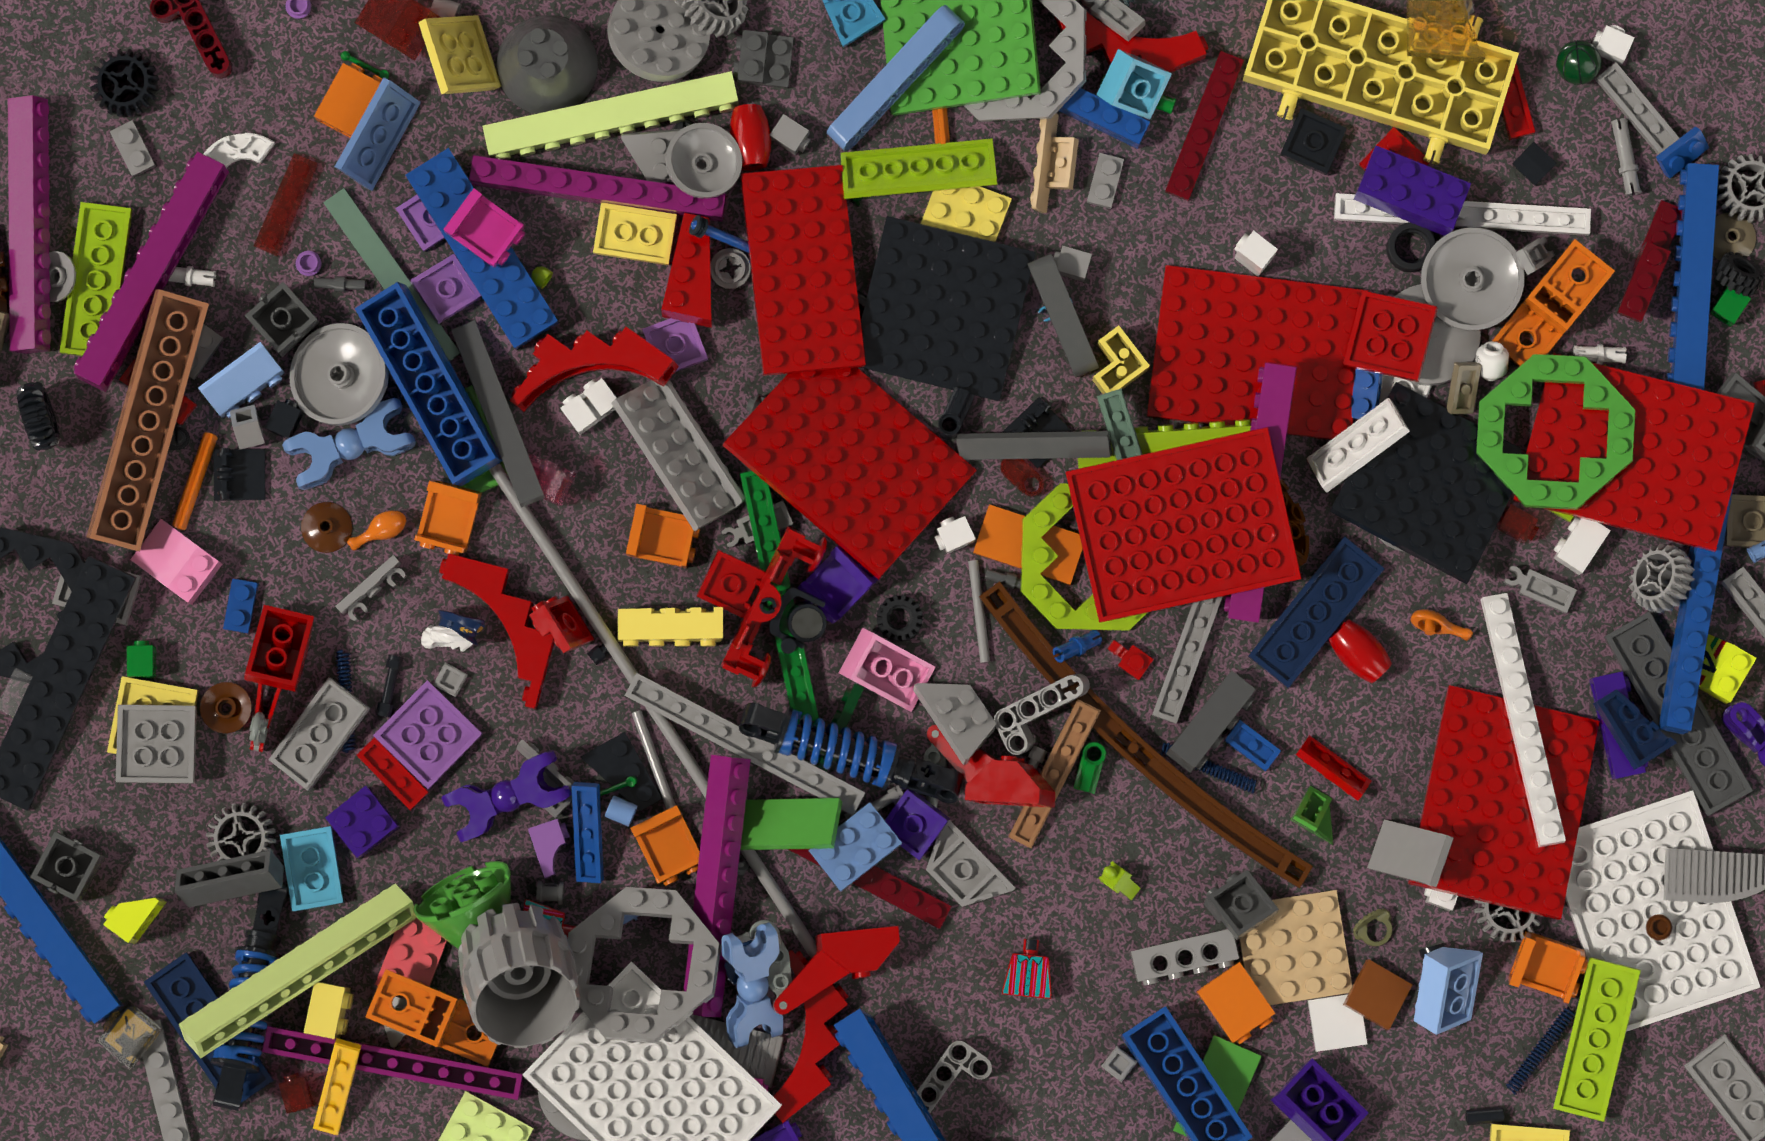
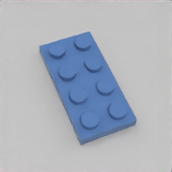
[335,78,421,191]

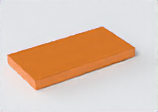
[973,504,1083,585]

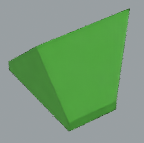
[1290,786,1333,845]

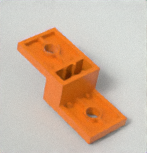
[1492,239,1615,367]
[365,969,498,1067]

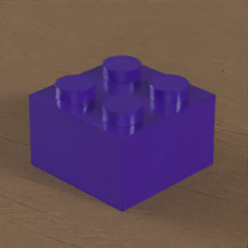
[325,786,400,859]

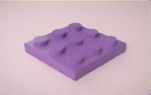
[373,680,483,789]

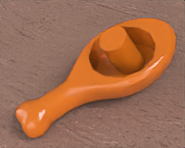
[347,510,406,551]
[1410,609,1473,641]

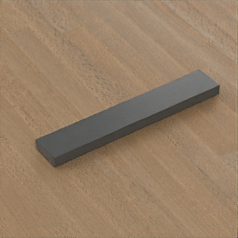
[956,431,1112,460]

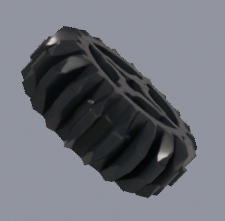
[90,49,159,118]
[16,382,60,451]

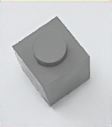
[770,114,811,156]
[1053,246,1092,282]
[230,405,265,449]

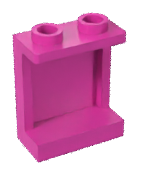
[443,188,525,268]

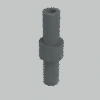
[314,276,366,292]
[984,569,1021,589]

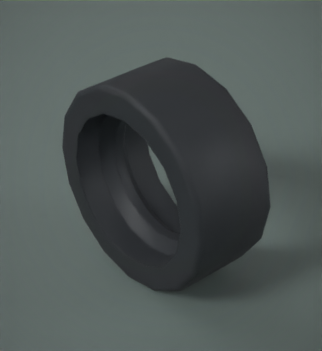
[1386,222,1436,273]

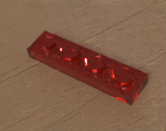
[254,153,318,257]

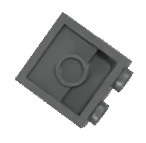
[733,30,794,88]
[1204,870,1279,940]

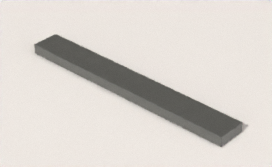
[451,320,545,508]

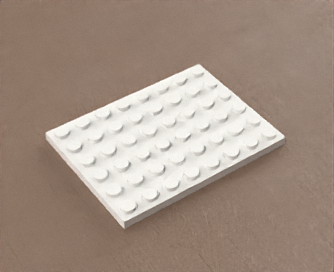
[1565,790,1760,1032]
[523,962,782,1141]

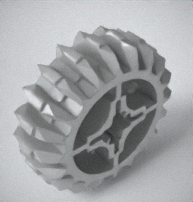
[681,0,748,38]
[1717,154,1765,223]
[1629,544,1695,613]
[206,803,276,861]
[1474,900,1541,942]

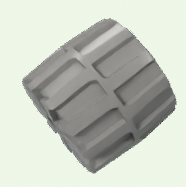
[458,903,580,1048]

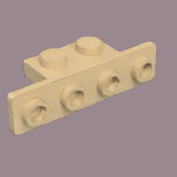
[1030,113,1079,213]

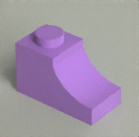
[528,819,570,878]

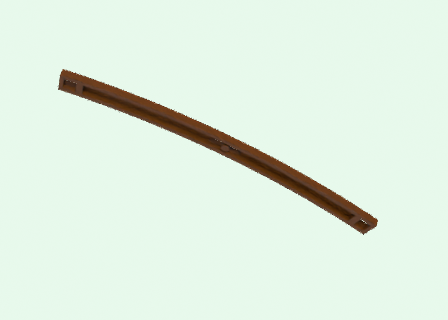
[979,581,1313,889]

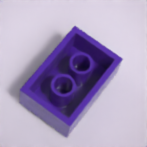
[1271,1058,1368,1141]

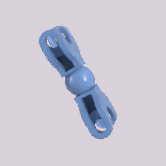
[282,398,416,490]
[722,922,783,1048]

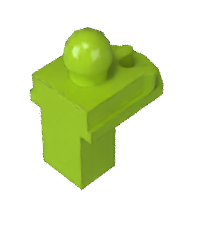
[1098,861,1141,900]

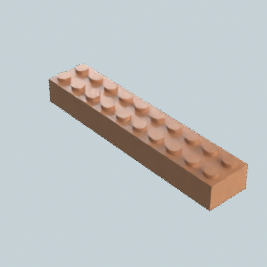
[86,289,209,552]

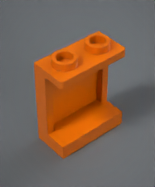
[314,63,382,138]
[414,479,482,556]
[626,504,701,568]
[630,805,700,886]
[1508,930,1588,1004]
[1196,962,1275,1044]

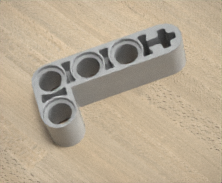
[994,673,1090,755]
[917,1041,992,1113]

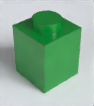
[1709,286,1751,327]
[127,641,156,678]

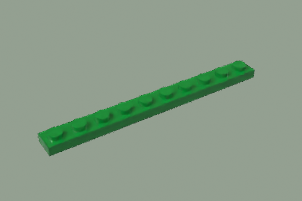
[740,471,819,722]

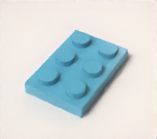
[280,826,344,912]

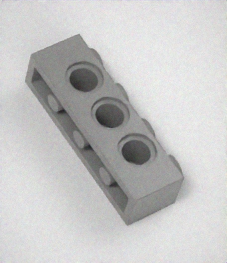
[1130,929,1239,986]

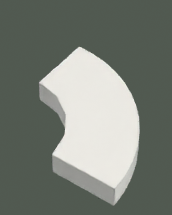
[204,133,275,168]

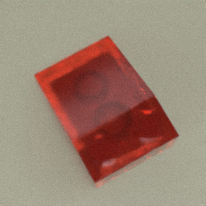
[354,0,441,61]

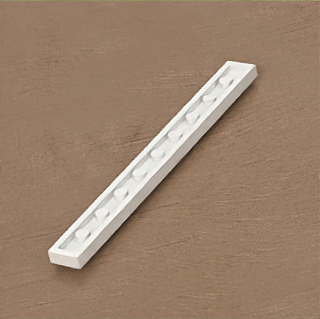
[1334,193,1591,236]
[1481,593,1566,847]

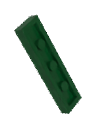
[814,684,864,772]

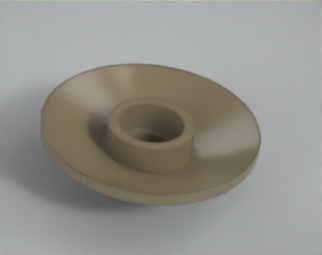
[1713,213,1756,261]

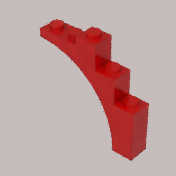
[509,327,679,412]
[773,950,849,1123]

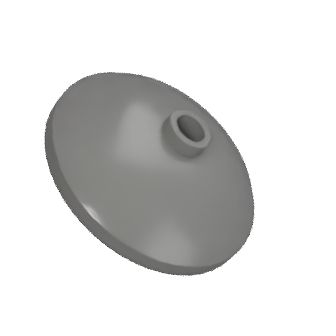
[665,123,742,198]

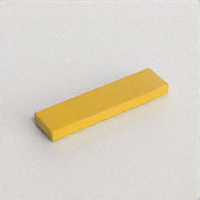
[313,1038,362,1136]

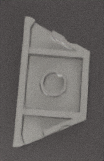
[621,129,705,183]
[913,683,996,766]
[926,820,1015,907]

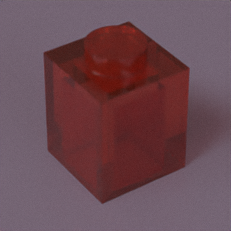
[1496,504,1539,544]
[279,1073,315,1114]

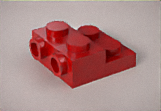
[529,596,594,654]

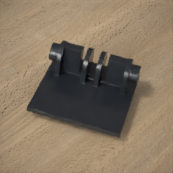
[1002,397,1072,469]
[214,448,265,501]

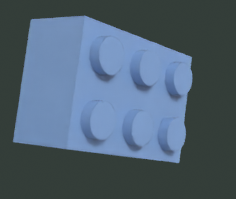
[809,803,902,892]

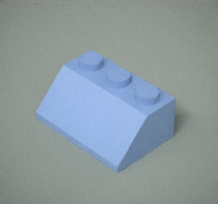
[198,342,285,418]
[1414,947,1483,1035]

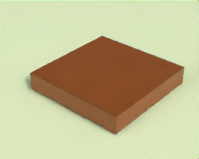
[1343,959,1412,1030]

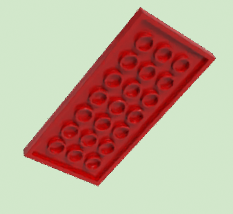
[740,165,866,376]

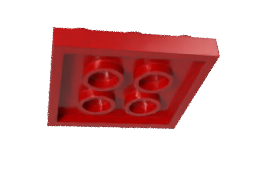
[1343,290,1438,382]

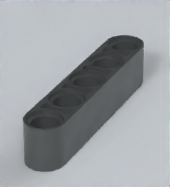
[1027,254,1099,378]

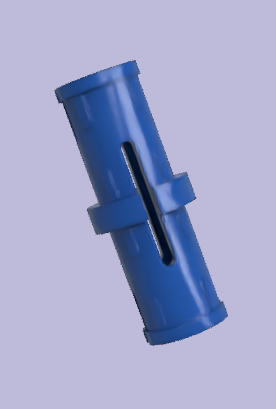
[1053,630,1102,663]

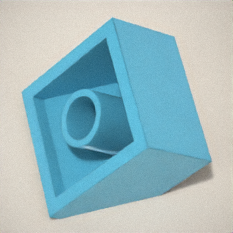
[1097,49,1172,120]

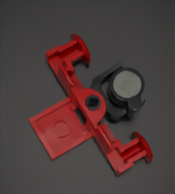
[696,526,827,687]

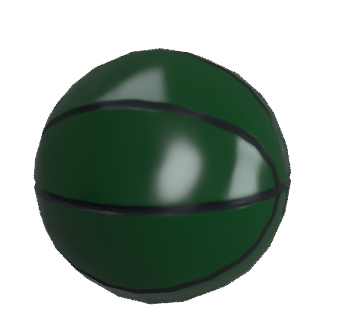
[1556,40,1601,85]

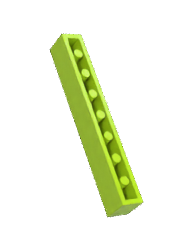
[1078,419,1251,468]

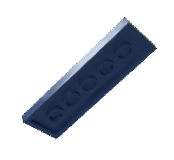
[1248,537,1385,689]
[144,952,274,1110]

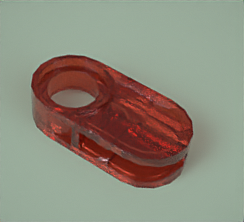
[1000,459,1044,497]

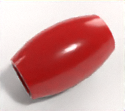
[729,104,771,171]
[1329,619,1392,683]

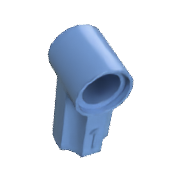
[605,796,638,827]

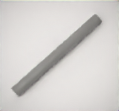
[968,560,991,663]
[632,710,676,810]

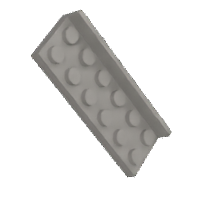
[611,380,745,532]

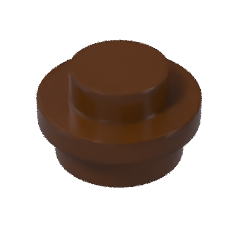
[1646,914,1672,940]

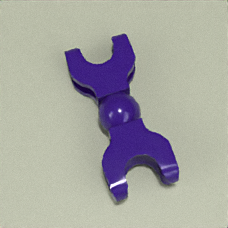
[1722,702,1765,766]
[441,750,572,842]

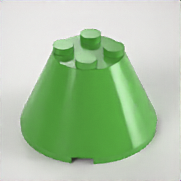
[414,861,511,950]

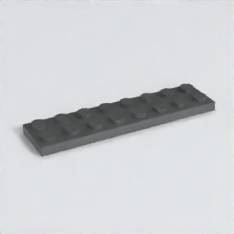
[1604,611,1753,816]

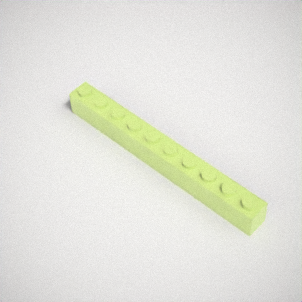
[483,71,739,160]
[179,883,417,1058]

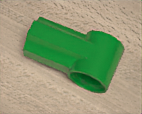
[1073,742,1106,794]

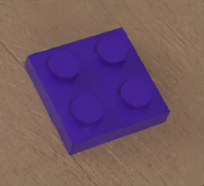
[885,789,950,860]

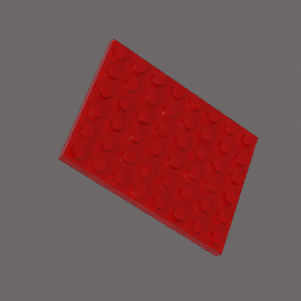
[1147,265,1368,440]
[1514,353,1755,552]
[723,367,977,580]
[1066,427,1302,623]
[1408,685,1599,920]

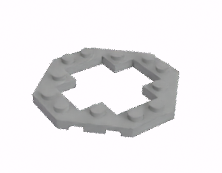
[963,0,1087,122]
[568,887,721,1043]

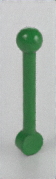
[341,51,389,79]
[600,776,637,796]

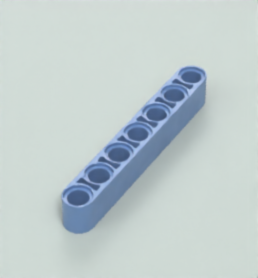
[827,5,965,151]

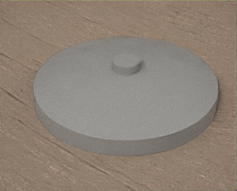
[1421,228,1524,331]
[1395,284,1480,386]
[289,323,389,426]

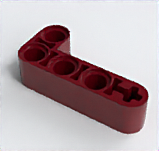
[150,0,232,79]

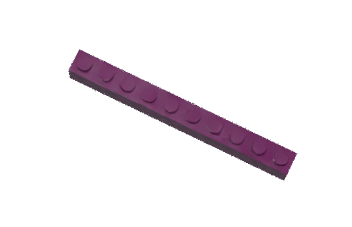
[8,95,51,354]
[73,152,229,392]
[469,155,727,222]
[1224,362,1297,623]
[684,755,751,1017]
[262,1026,524,1100]

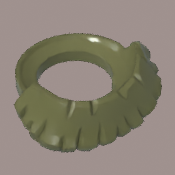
[1353,908,1393,947]

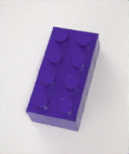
[1353,146,1471,236]

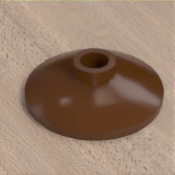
[301,502,352,553]
[200,682,252,734]

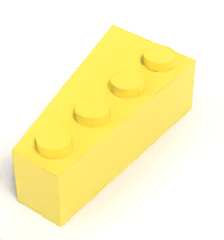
[617,607,723,647]

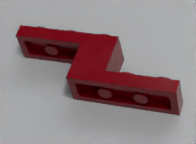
[1617,200,1682,323]

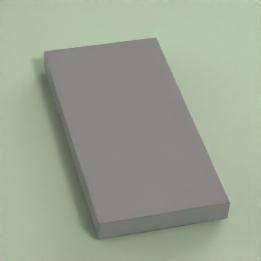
[269,677,370,791]
[1367,819,1453,887]
[1683,1034,1765,1141]

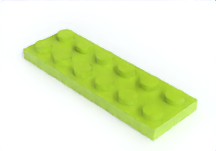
[840,138,997,199]
[59,202,133,356]
[1553,957,1641,1122]

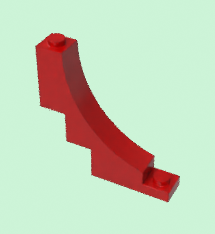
[1054,12,1208,73]
[439,553,554,710]

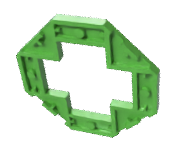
[1476,354,1635,510]

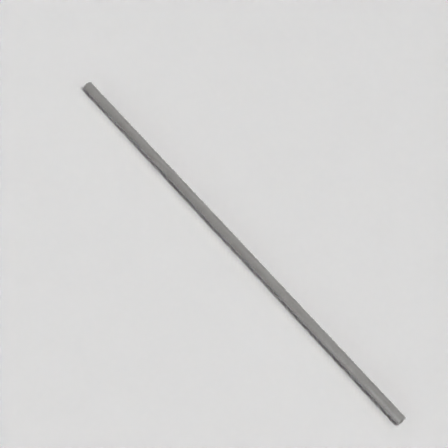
[489,463,817,959]

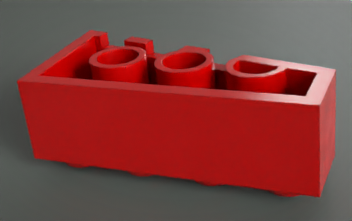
[661,213,712,328]

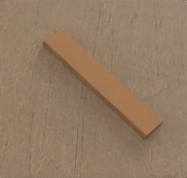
[1008,699,1101,848]

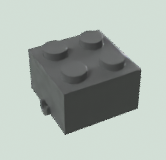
[244,282,321,357]
[30,832,105,902]

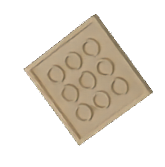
[1239,890,1352,1005]

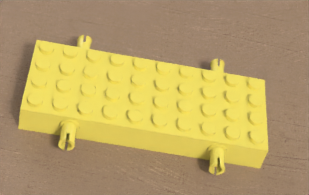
[1243,0,1519,165]

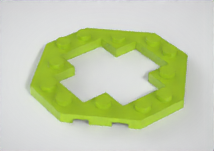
[1020,483,1148,631]

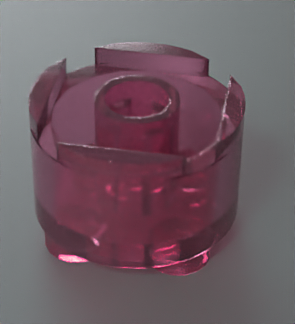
[529,454,577,506]

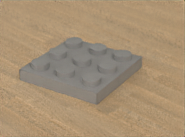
[116,705,197,784]

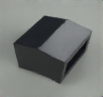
[1512,142,1557,186]

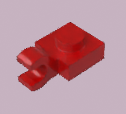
[1107,640,1154,680]

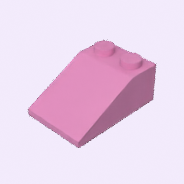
[130,519,222,605]
[839,628,935,712]

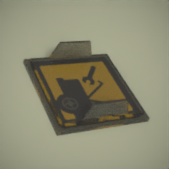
[96,1000,162,1071]

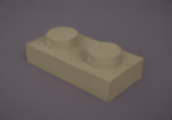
[1446,362,1482,414]

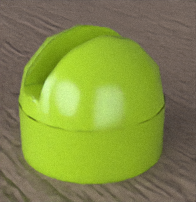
[531,266,553,289]

